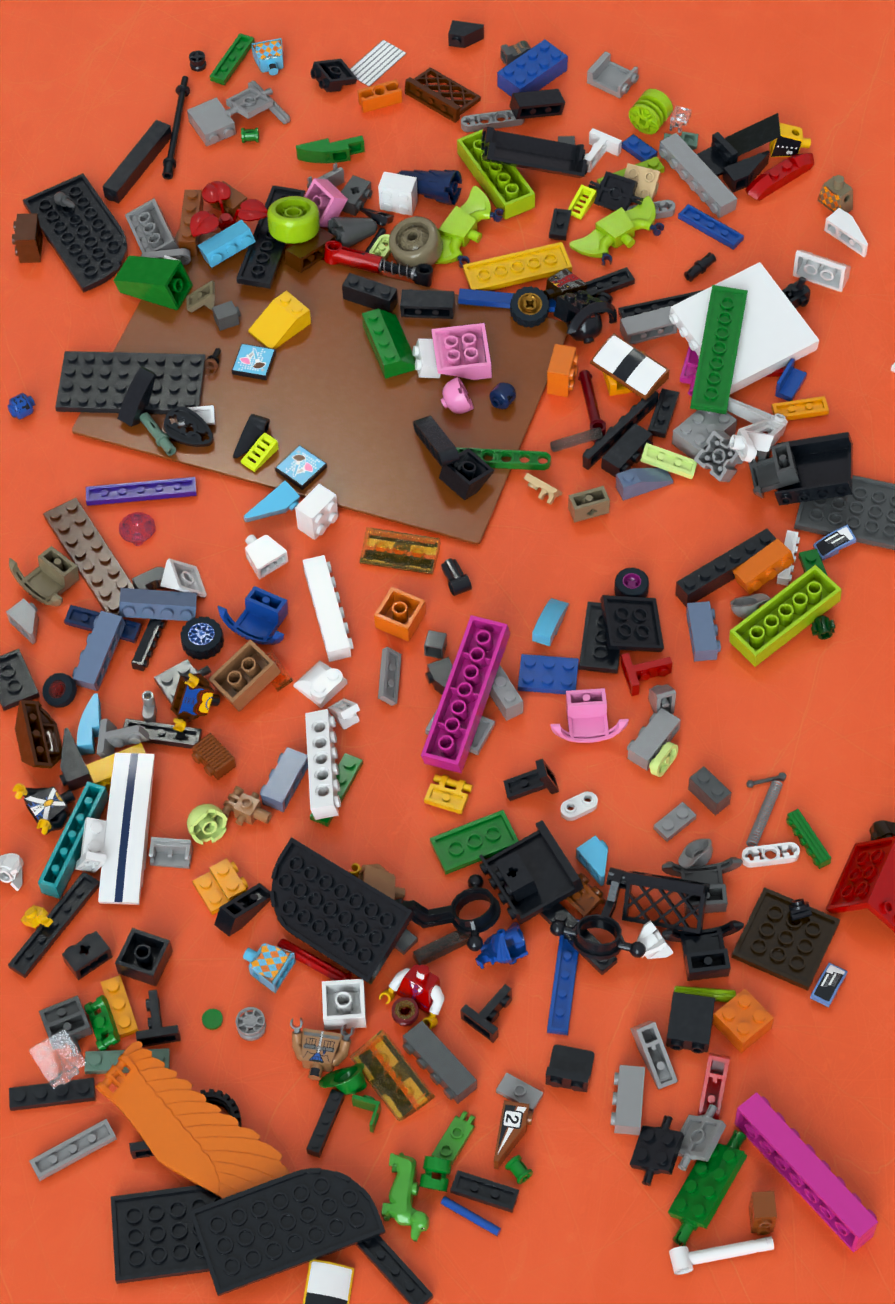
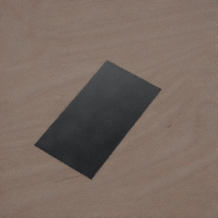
[725,113,781,156]

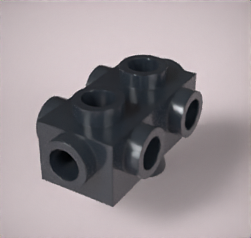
[782,277,810,309]

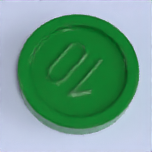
[202,1009,223,1030]

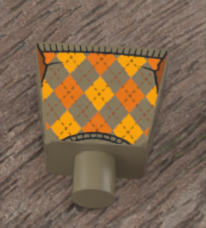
[817,175,853,213]

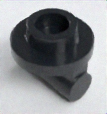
[788,899,812,921]

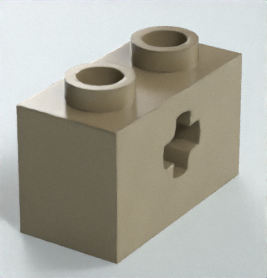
[568,486,610,523]

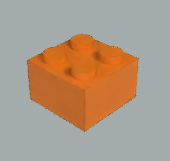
[547,344,579,397]
[374,587,426,642]
[712,989,774,1053]

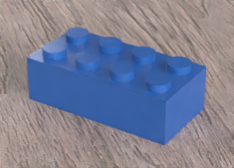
[497,39,568,97]

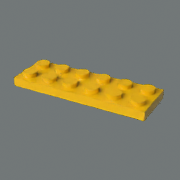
[463,242,572,291]

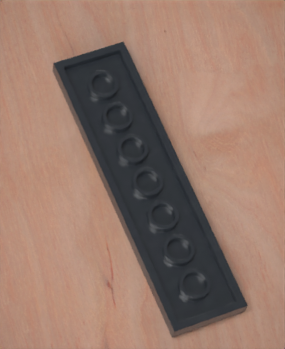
[236,186,305,289]

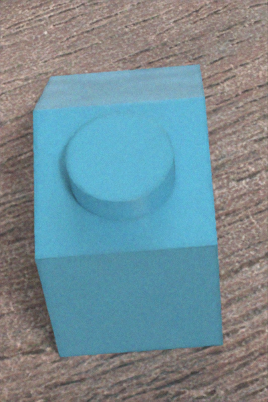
[576,835,608,886]

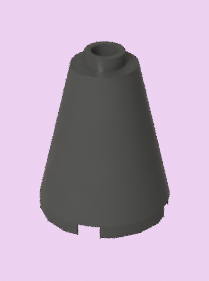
[328,217,377,248]

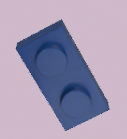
[622,134,657,162]

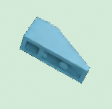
[244,480,300,523]

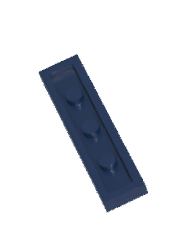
[64,605,142,643]

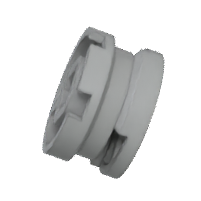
[236,1007,266,1041]

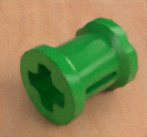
[241,127,259,143]
[505,1155,533,1184]

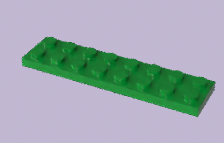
[690,285,748,414]

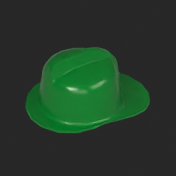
[319,1063,367,1095]

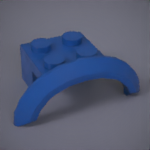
[218,586,288,645]

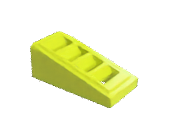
[567,184,597,220]
[241,433,279,472]

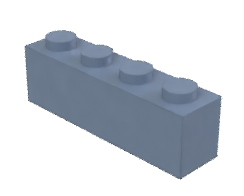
[119,588,197,621]
[72,611,126,691]

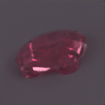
[119,512,156,546]

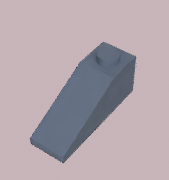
[616,468,674,501]

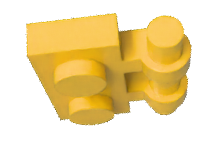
[424,774,473,815]

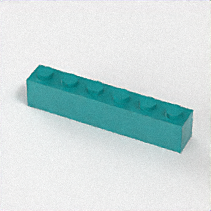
[38,781,109,899]

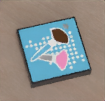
[232,343,276,380]
[275,445,327,490]

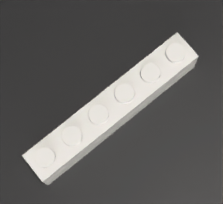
[302,555,354,662]

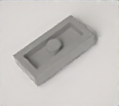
[653,802,696,842]

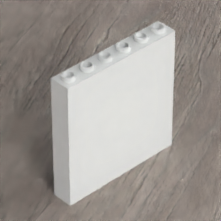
[669,262,820,394]

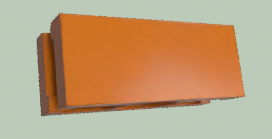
[357,79,402,113]

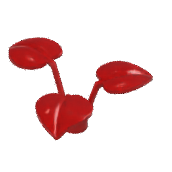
[190,181,268,238]

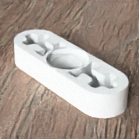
[741,842,800,868]

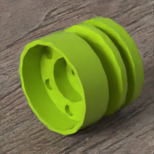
[629,89,673,135]

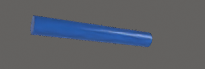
[441,1196,501,1236]

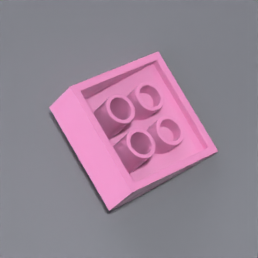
[431,323,492,380]

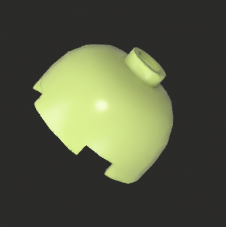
[187,804,228,844]

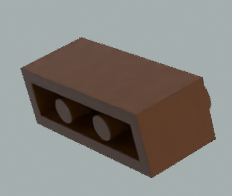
[285,228,336,273]

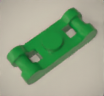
[84,995,120,1051]

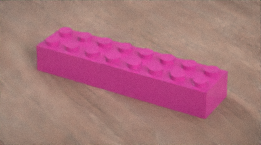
[421,615,510,774]
[734,1092,878,1253]

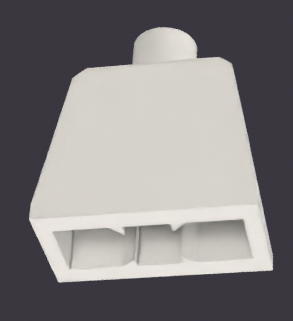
[245,534,288,580]

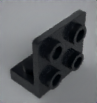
[697,132,738,177]

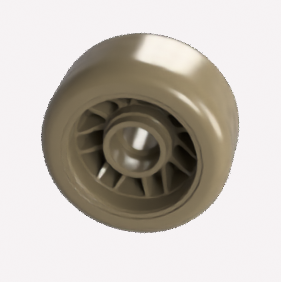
[389,216,443,268]

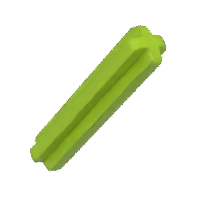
[674,986,736,1002]

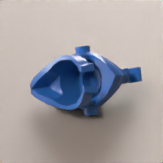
[475,922,528,969]

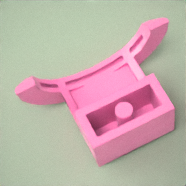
[550,688,629,743]

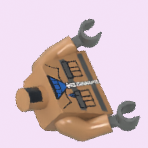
[290,1018,355,1080]

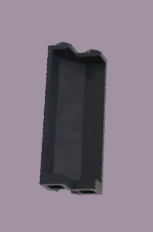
[481,127,588,178]

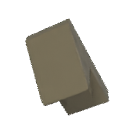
[186,281,215,313]

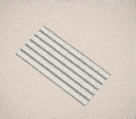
[350,40,406,86]

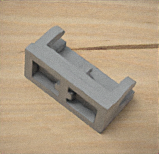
[307,163,345,188]
[149,837,193,869]

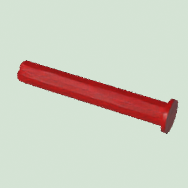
[277,939,352,981]

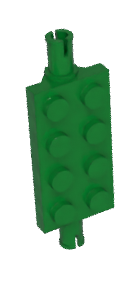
[668,1130,747,1246]

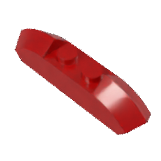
[745,153,814,201]

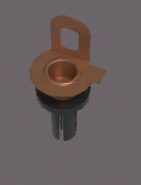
[204,348,221,375]

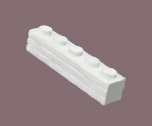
[776,530,800,586]

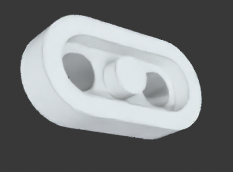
[560,791,598,821]

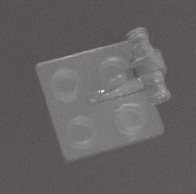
[29,1028,86,1088]

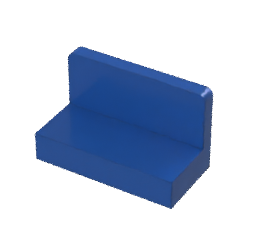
[775,358,807,401]

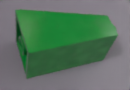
[113,256,193,310]

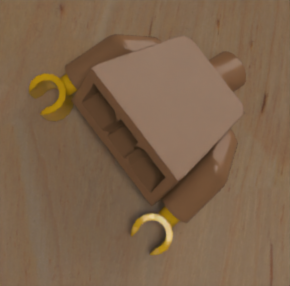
[350,863,405,900]

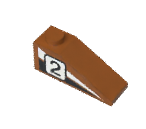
[494,1100,533,1169]

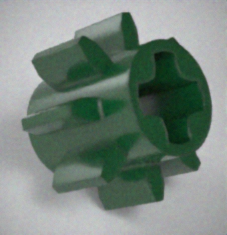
[811,616,836,640]

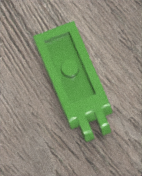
[431,1111,476,1165]

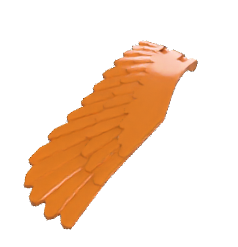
[95,1041,290,1199]

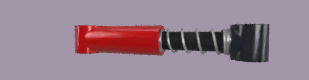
[324,240,433,287]

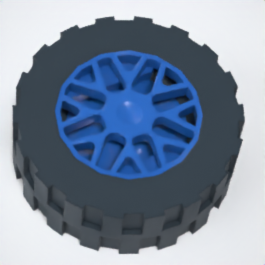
[180,617,224,660]

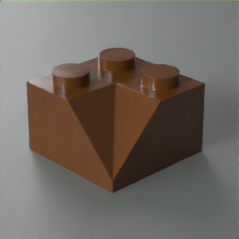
[12,213,43,263]

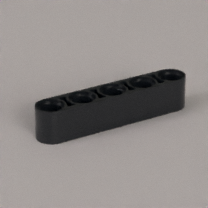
[413,416,460,467]

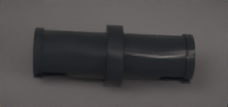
[684,252,716,282]

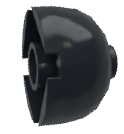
[566,313,602,344]

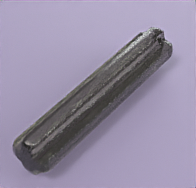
[550,427,603,452]

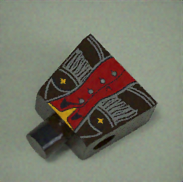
[543,268,587,301]

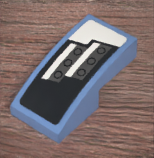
[813,524,856,561]
[810,963,848,1007]

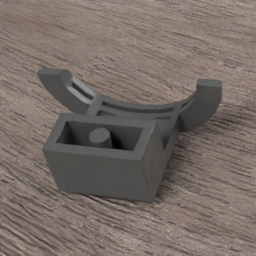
[748,441,800,498]
[662,857,743,915]

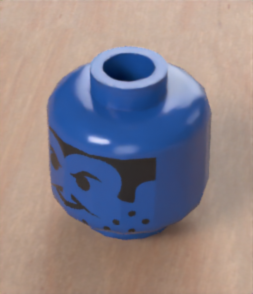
[7,393,35,420]

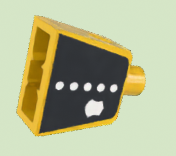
[769,123,811,157]

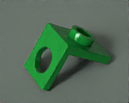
[352,1094,381,1133]

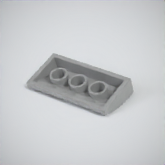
[125,198,179,254]

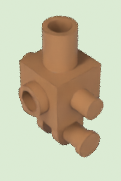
[222,786,272,826]

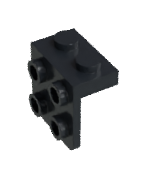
[546,1045,595,1092]

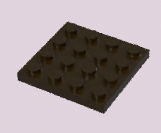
[731,887,840,991]

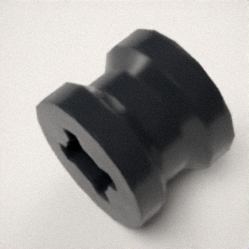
[189,51,206,72]

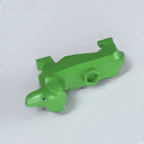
[381,1153,430,1242]

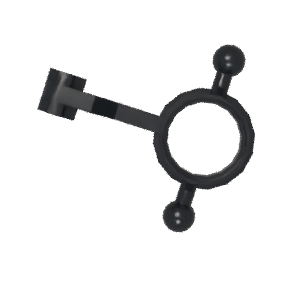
[550,867,646,960]
[395,874,501,951]

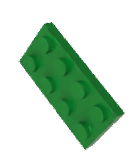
[430,810,519,875]

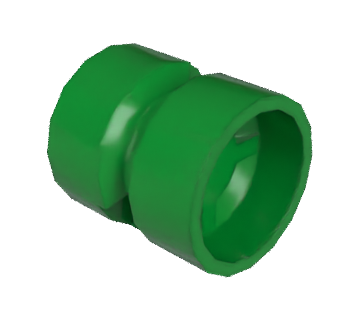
[419,1156,452,1192]

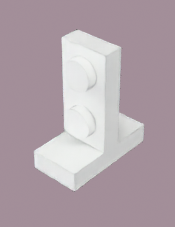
[583,128,622,173]
[75,817,107,873]

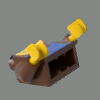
[171,673,220,732]

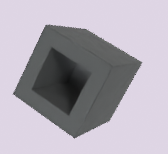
[212,301,241,331]

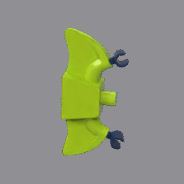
[434,186,504,268]
[569,196,664,266]

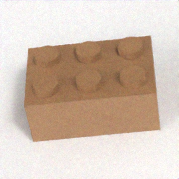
[209,639,281,712]

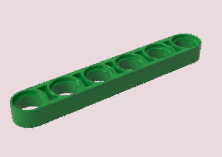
[456,447,551,470]

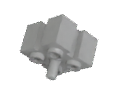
[694,430,744,482]

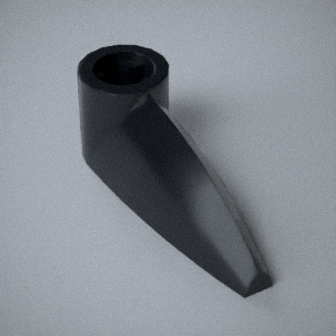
[233,414,270,458]

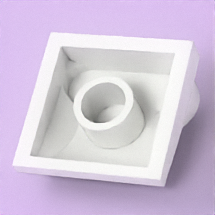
[293,660,348,708]

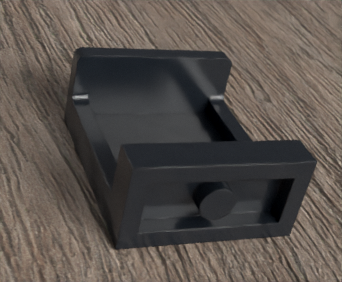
[666,992,715,1053]

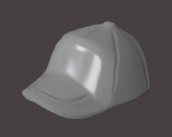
[730,593,771,619]
[678,839,713,869]

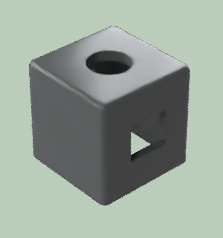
[424,630,447,659]

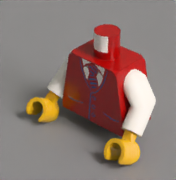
[379,964,445,1029]

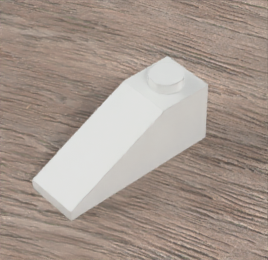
[824,208,868,257]

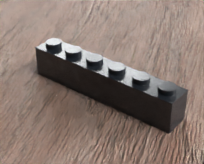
[675,529,776,607]

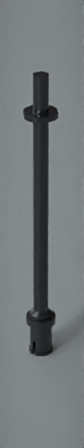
[162,76,190,180]

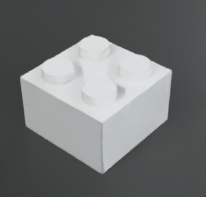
[378,172,418,216]
[295,484,338,540]
[322,979,367,1030]

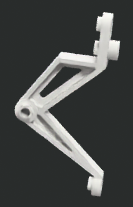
[727,397,788,462]

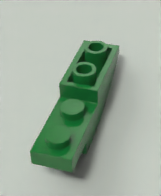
[296,136,365,163]

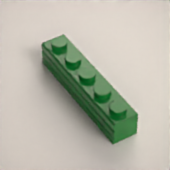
[786,809,831,869]

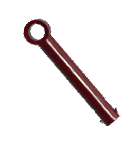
[578,370,606,443]

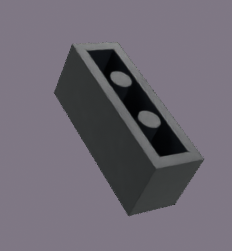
[509,89,565,119]
[342,273,398,313]
[400,289,455,319]
[601,423,653,477]

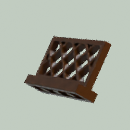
[405,67,481,123]

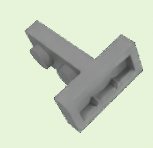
[96,718,149,758]

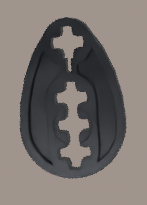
[164,407,214,447]

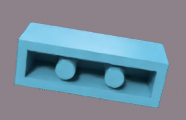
[197,219,256,268]

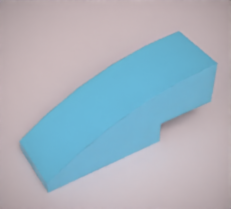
[532,598,569,646]
[77,693,101,755]

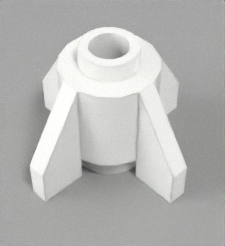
[0,853,24,891]
[636,920,674,959]

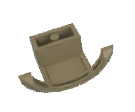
[9,546,79,607]

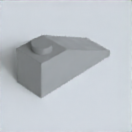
[630,1021,678,1089]

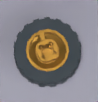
[510,286,549,328]

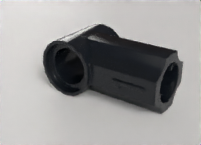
[441,558,472,596]

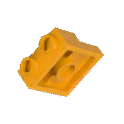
[192,858,248,915]

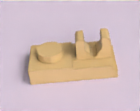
[524,473,563,505]

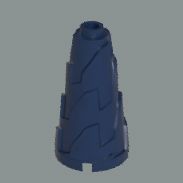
[396,170,462,205]

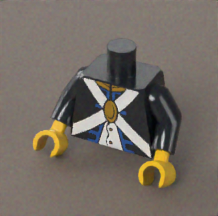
[12,783,75,835]

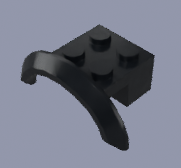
[554,290,617,334]
[662,920,744,981]

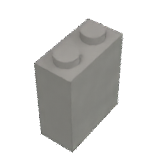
[187,97,236,147]

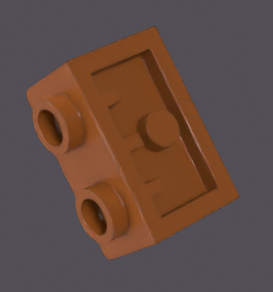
[566,873,606,917]

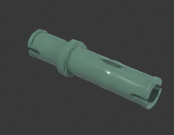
[140,412,176,456]

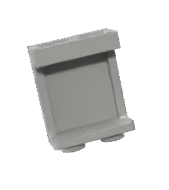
[587,51,639,98]

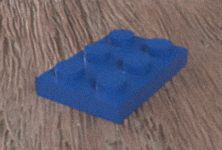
[518,654,579,694]

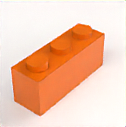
[733,538,795,595]

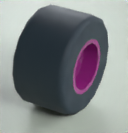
[614,568,649,598]

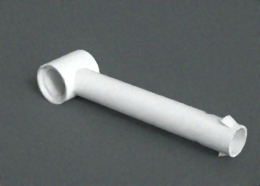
[669,1236,774,1275]

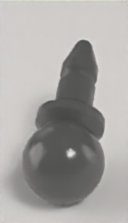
[54,192,75,208]

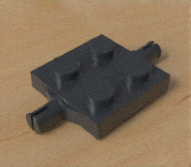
[589,171,643,211]
[630,1115,684,1186]

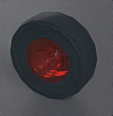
[42,673,77,708]

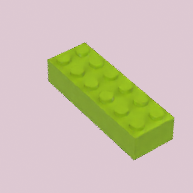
[457,129,535,220]
[729,565,842,667]

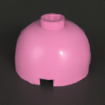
[441,377,474,414]

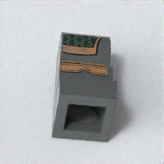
[500,41,531,66]
[132,567,165,590]

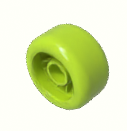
[267,196,320,244]

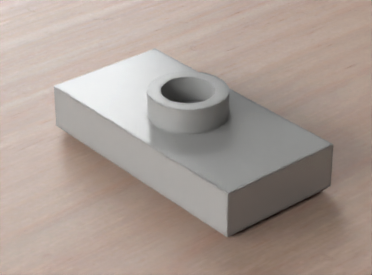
[496,1073,543,1112]

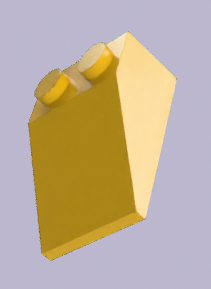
[248,290,311,349]

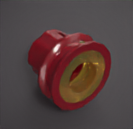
[392,997,419,1027]

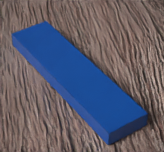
[678,204,744,250]

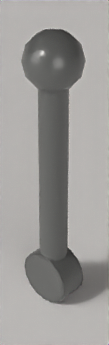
[746,773,786,788]

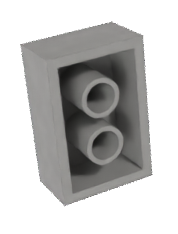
[672,410,737,459]

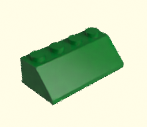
[362,308,416,379]

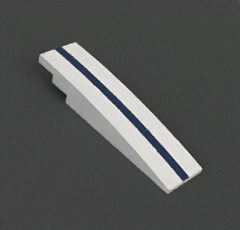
[98,753,155,905]

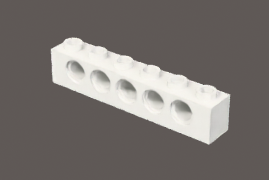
[305,709,341,820]

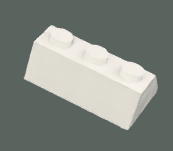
[793,250,851,292]

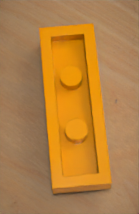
[771,396,829,421]
[101,975,139,1038]

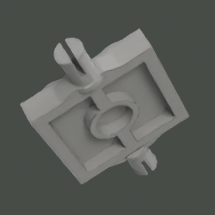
[226,87,273,119]
[678,1104,726,1171]

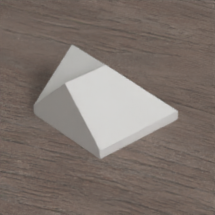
[160,558,207,598]

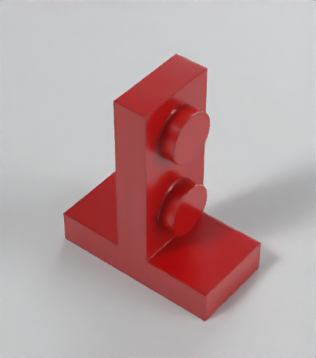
[621,653,672,696]

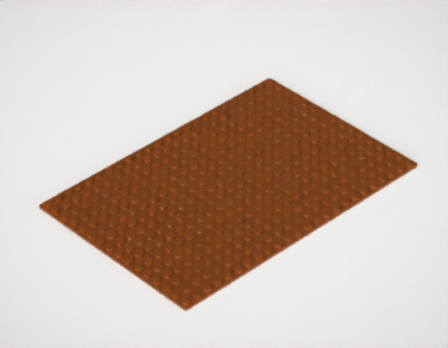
[72,230,568,545]

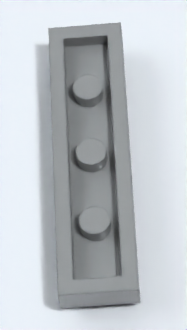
[29,1119,117,1181]

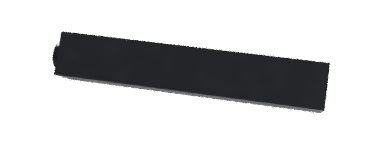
[103,120,172,203]

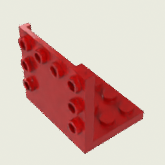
[826,836,895,932]

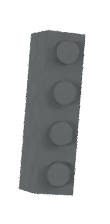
[402,1021,477,1104]

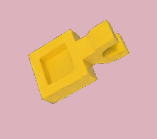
[21,905,53,928]

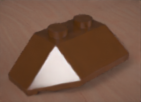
[15,700,62,768]

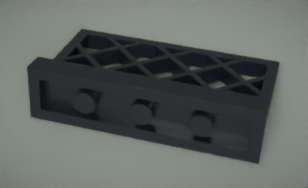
[622,871,710,934]

